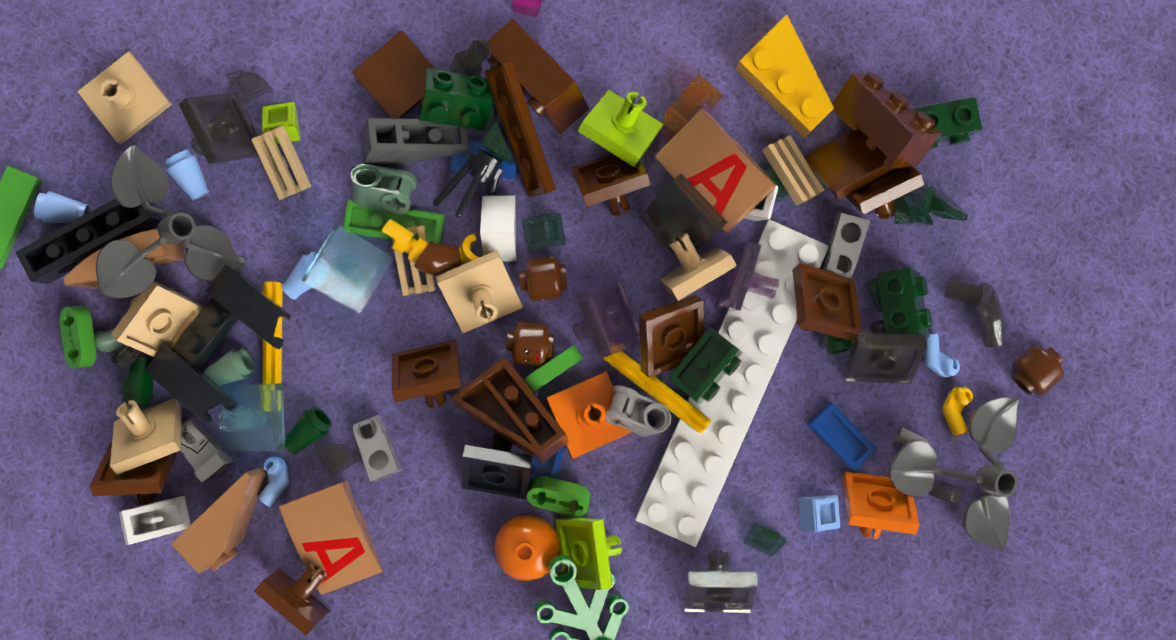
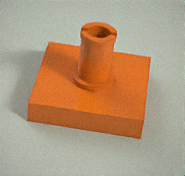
[545,372,632,459]
[842,471,920,539]

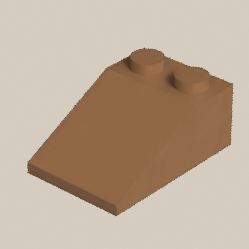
[171,466,267,574]

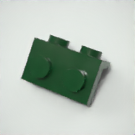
[419,68,493,130]
[913,97,982,150]
[877,267,933,339]
[668,326,743,404]

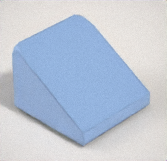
[798,495,840,532]

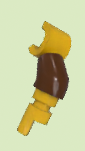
[382,219,480,275]

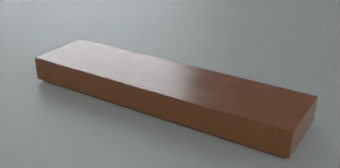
[485,62,556,197]

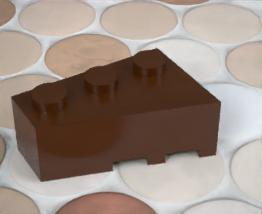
[483,19,589,135]
[832,72,941,169]
[451,357,568,463]

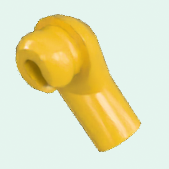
[942,387,973,437]

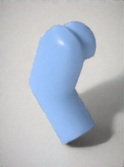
[922,334,960,377]
[257,456,290,507]

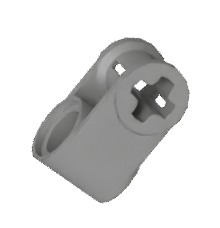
[604,385,671,437]

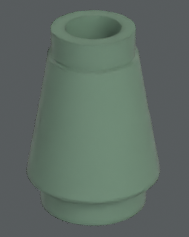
[203,348,255,386]

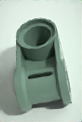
[351,164,417,214]

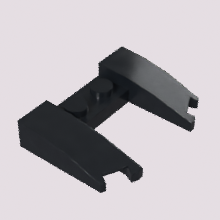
[145,264,291,423]

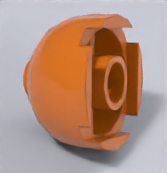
[494,513,560,581]

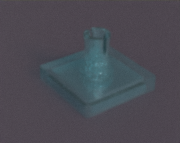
[302,223,394,314]
[218,383,285,451]

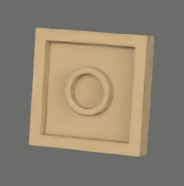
[77,51,172,144]
[660,233,737,301]
[435,250,523,333]
[111,281,204,357]
[110,398,182,475]

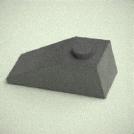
[360,118,469,165]

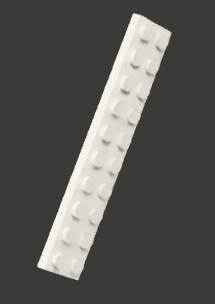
[635,219,829,547]

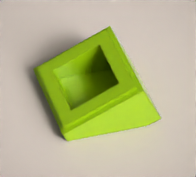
[262,102,301,144]

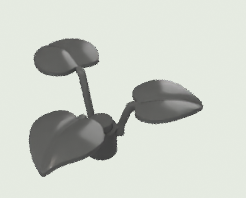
[96,145,245,298]
[889,397,1019,550]

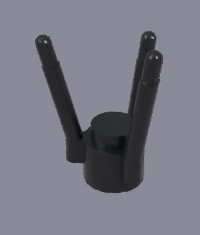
[433,149,504,218]

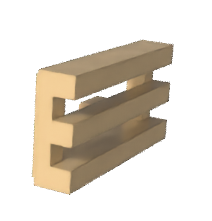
[251,125,312,200]
[762,135,824,206]
[392,225,436,296]

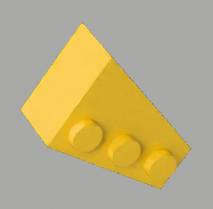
[735,15,834,138]

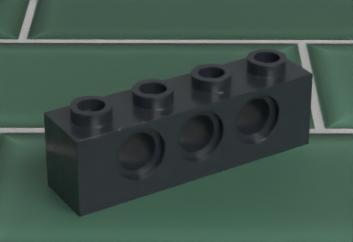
[15,198,162,284]

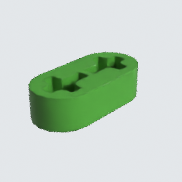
[59,306,96,369]
[523,345,584,392]
[527,476,591,517]

